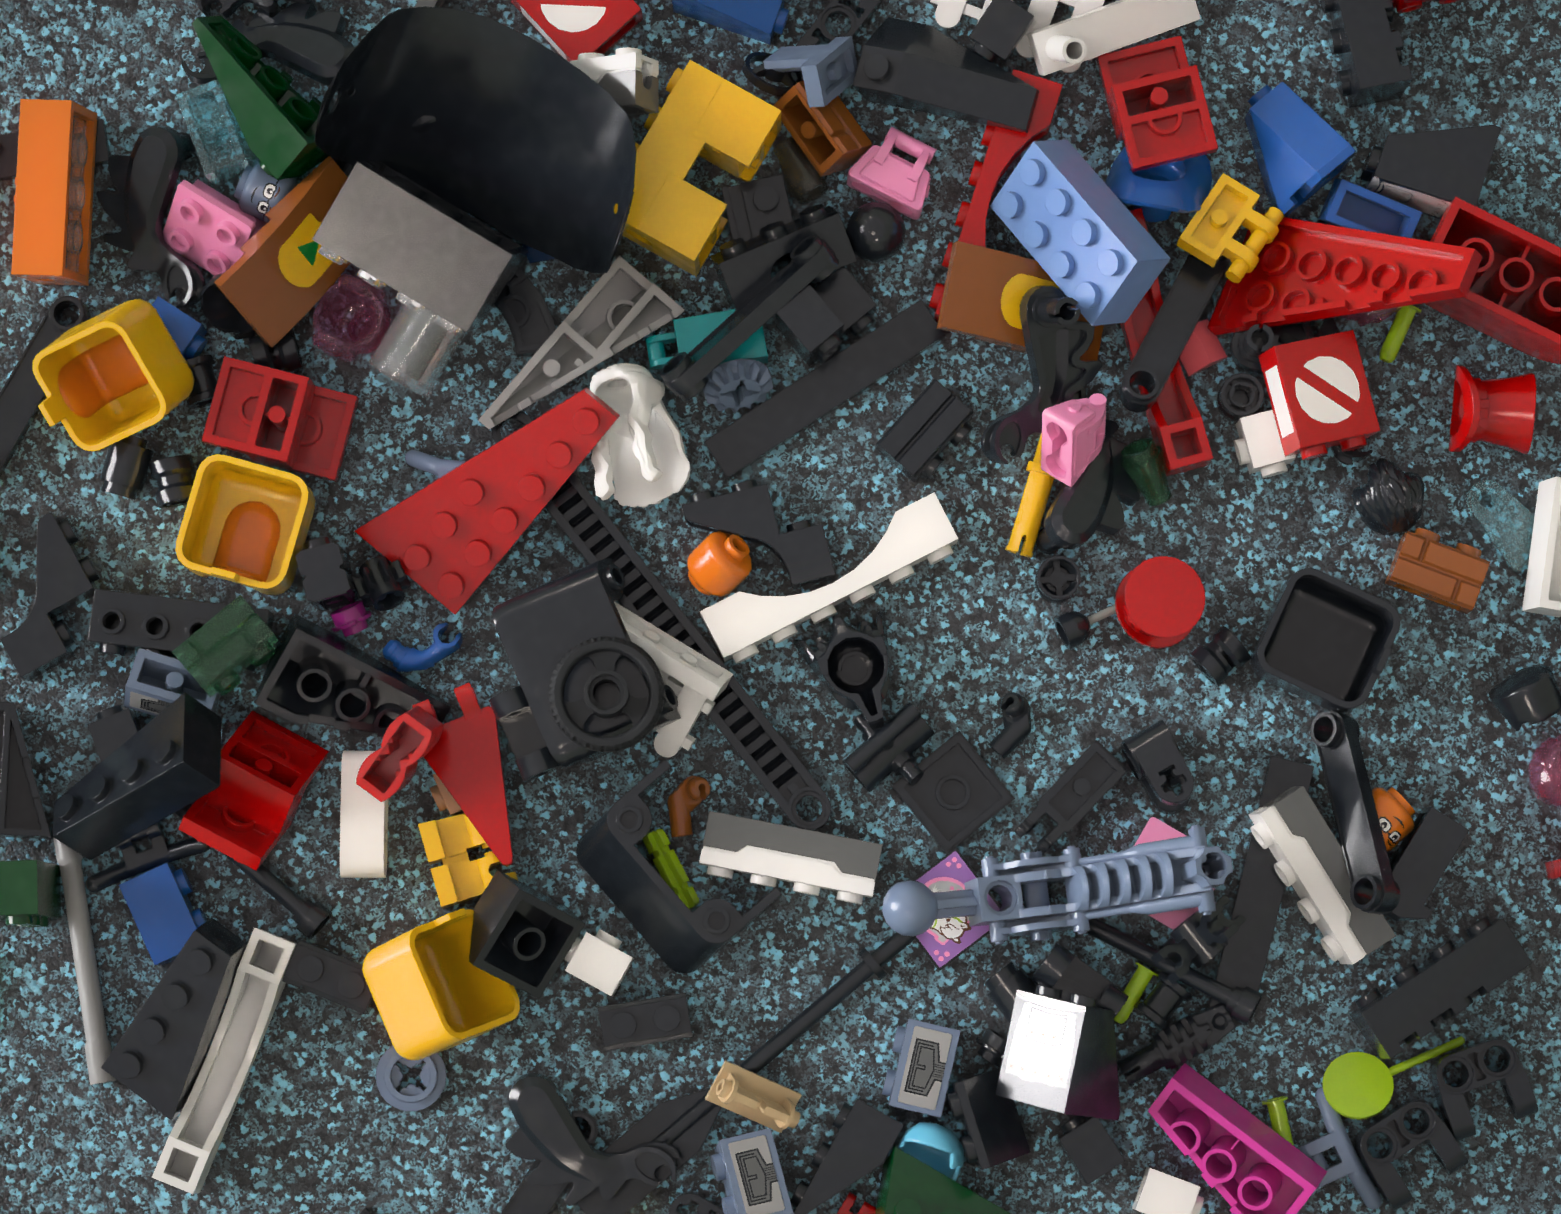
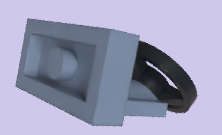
[742,36,858,107]

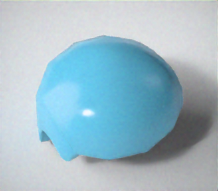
[898,1122,965,1181]

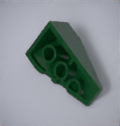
[192,16,330,180]

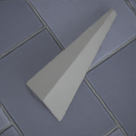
[478,255,685,430]

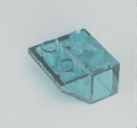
[175,79,260,185]

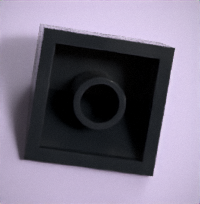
[469,870,585,999]

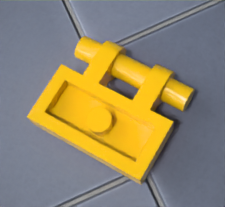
[1176,173,1284,283]

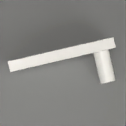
[1027,0,1201,76]

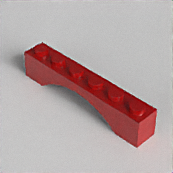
[929,69,1063,322]
[1120,208,1213,477]

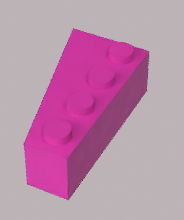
[1148,1063,1327,1214]

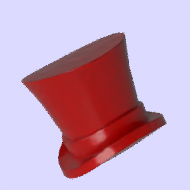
[1448,365,1536,454]
[1115,556,1206,649]

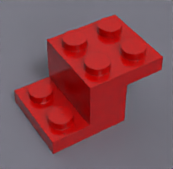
[1096,36,1218,172]
[201,356,359,482]
[178,711,329,871]

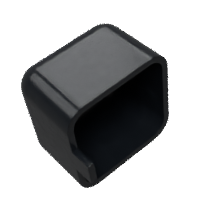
[1251,568,1400,713]

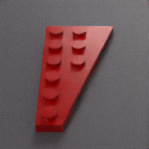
[1207,213,1482,335]
[354,387,620,615]

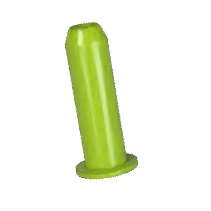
[1379,305,1421,363]
[1114,962,1158,1024]
[1262,1096,1294,1146]

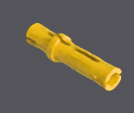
[1005,433,1057,558]

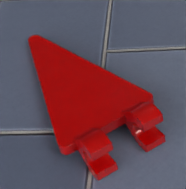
[412,682,514,867]

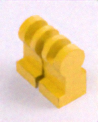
[418,813,518,909]

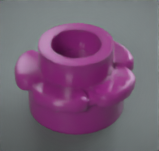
[330,600,372,637]

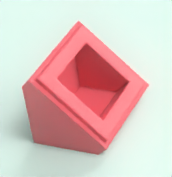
[1179,319,1227,377]

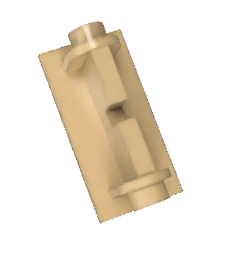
[705,1060,802,1133]

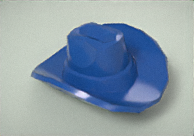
[1105,147,1212,222]

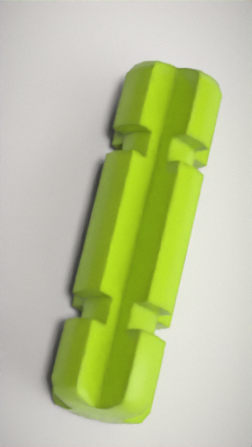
[643,829,699,909]

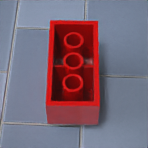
[1425,197,1561,364]

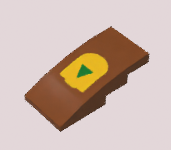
[214,156,350,348]
[937,241,1104,361]

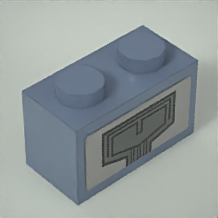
[124,648,224,716]
[882,1019,961,1118]
[710,1128,794,1214]

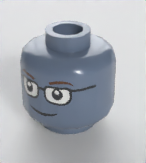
[234,162,297,223]

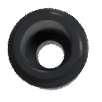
[100,435,154,500]
[984,961,1036,1023]

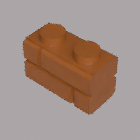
[773,81,872,177]
[1385,528,1490,614]

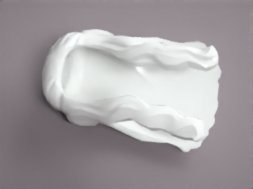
[590,363,691,508]

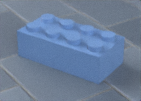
[990,139,1171,326]

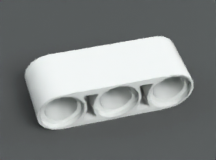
[340,750,389,878]

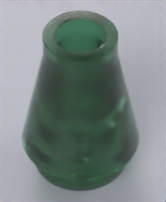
[1121,438,1172,506]

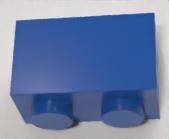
[1318,179,1422,238]
[119,863,207,966]

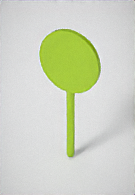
[1322,1036,1465,1120]

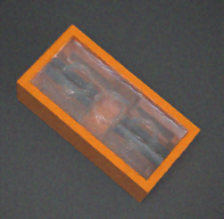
[11,99,97,286]

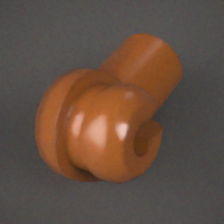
[667,776,711,838]

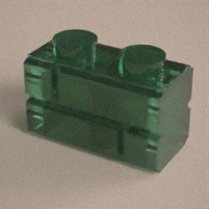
[172,595,278,698]

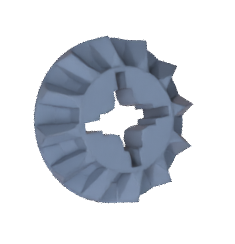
[703,359,773,414]
[376,1046,446,1111]

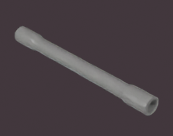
[51,823,117,1085]

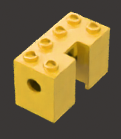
[614,60,782,277]

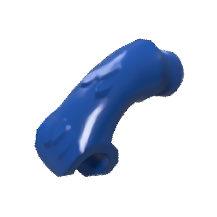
[382,623,463,672]

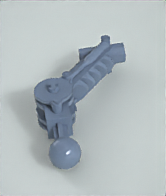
[882,825,1233,945]

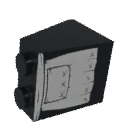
[1359,125,1502,219]
[995,985,1120,1121]

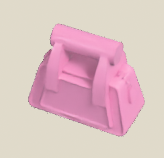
[847,126,937,220]
[1041,393,1107,487]

